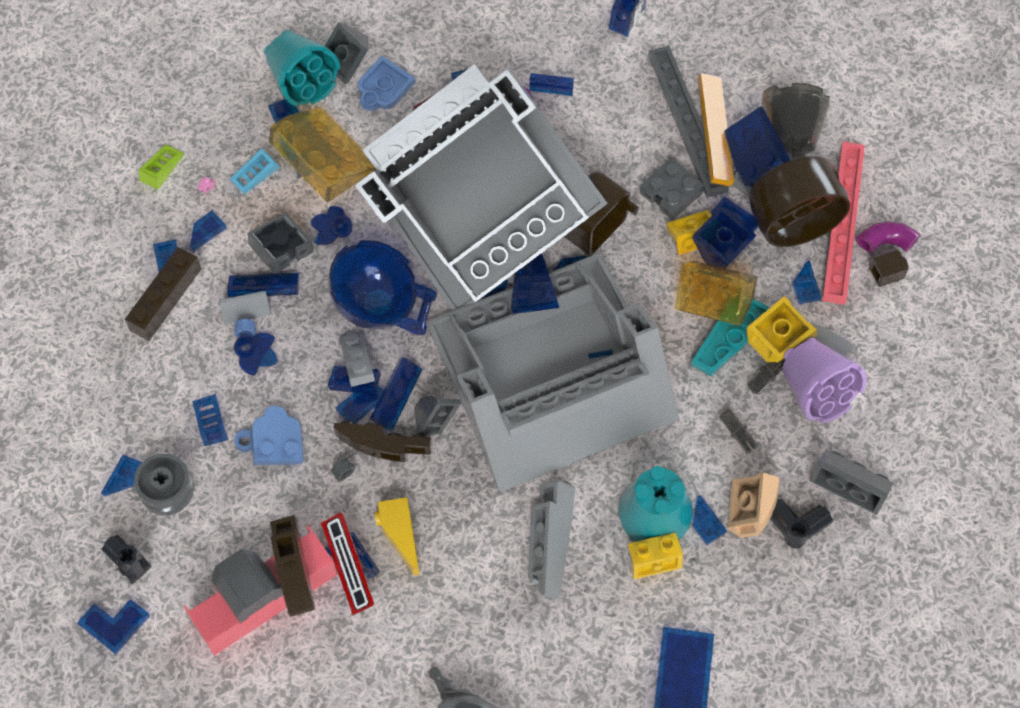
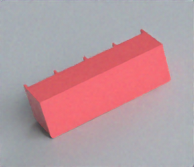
[183,525,337,656]

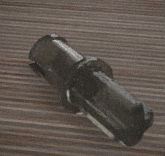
[747,359,785,394]
[720,409,759,455]

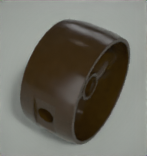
[749,156,850,247]

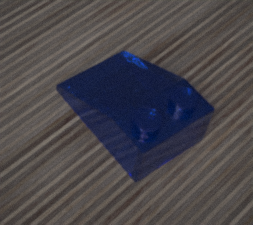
[724,106,791,188]

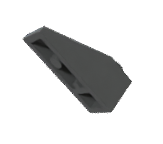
[414,396,461,435]

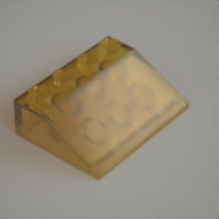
[269,107,376,203]

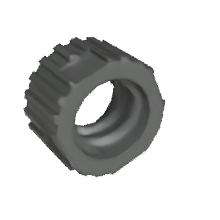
[331,458,355,482]

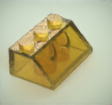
[675,261,758,326]

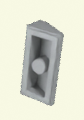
[219,291,271,324]

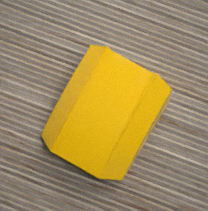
[747,296,817,362]

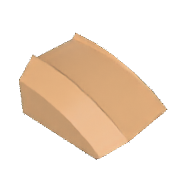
[728,473,780,538]

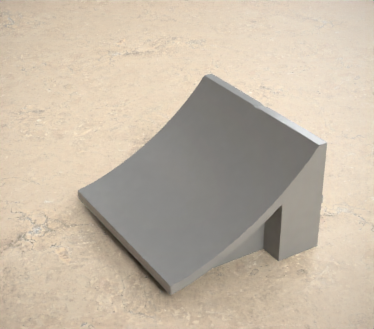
[355,64,608,311]
[426,253,679,492]

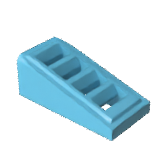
[230,148,281,194]

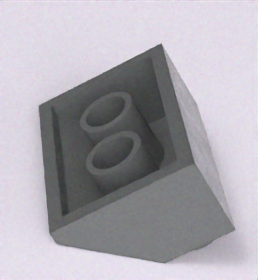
[810,449,894,515]

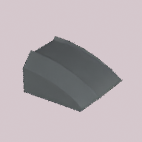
[211,549,283,624]

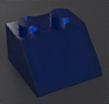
[692,206,757,277]

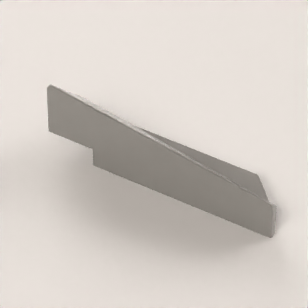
[528,480,575,599]

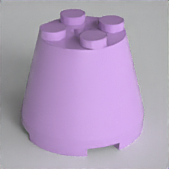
[783,338,867,423]

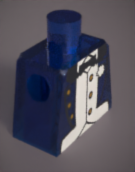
[609,0,646,37]

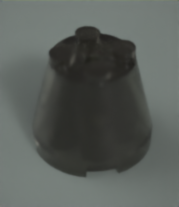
[762,83,830,158]

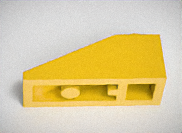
[374,497,419,576]

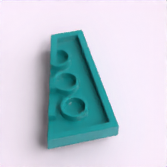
[691,290,770,377]

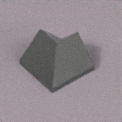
[325,22,369,84]

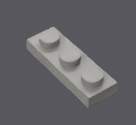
[339,332,375,387]

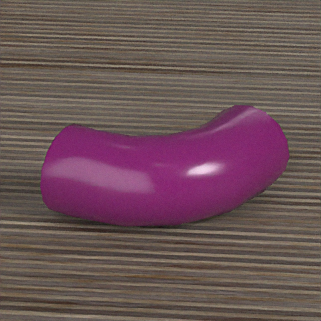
[856,221,921,253]

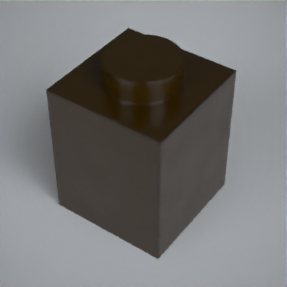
[869,250,909,287]

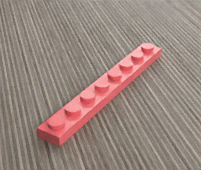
[822,141,865,305]

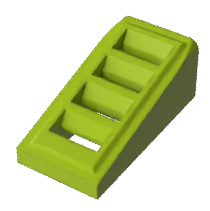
[138,144,184,190]

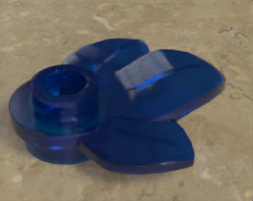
[310,206,353,245]
[234,332,278,376]

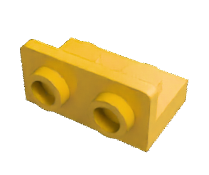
[666,210,721,255]
[628,533,683,579]

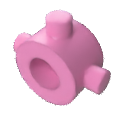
[198,177,215,193]

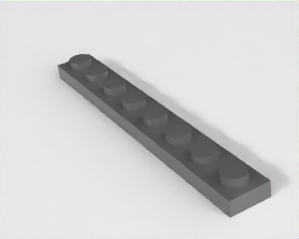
[648,46,729,198]

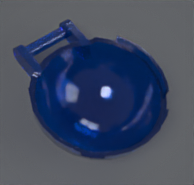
[327,240,437,335]

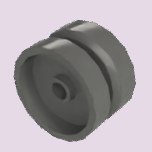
[134,454,194,516]

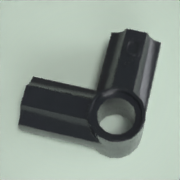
[770,498,833,549]
[101,534,152,585]

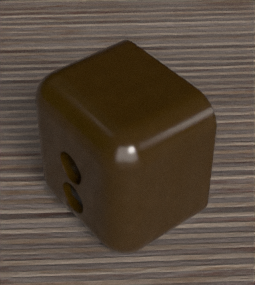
[564,172,639,256]

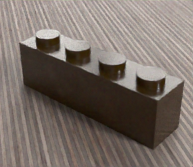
[125,247,201,341]

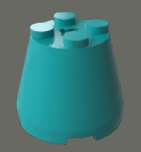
[264,30,340,107]
[618,466,693,541]

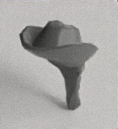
[428,667,498,708]

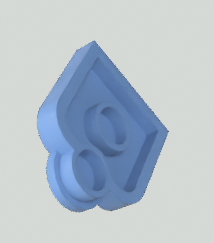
[358,55,416,111]
[251,406,304,465]

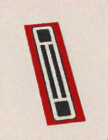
[321,512,375,615]

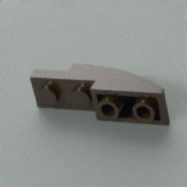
[334,421,431,463]
[270,515,315,617]

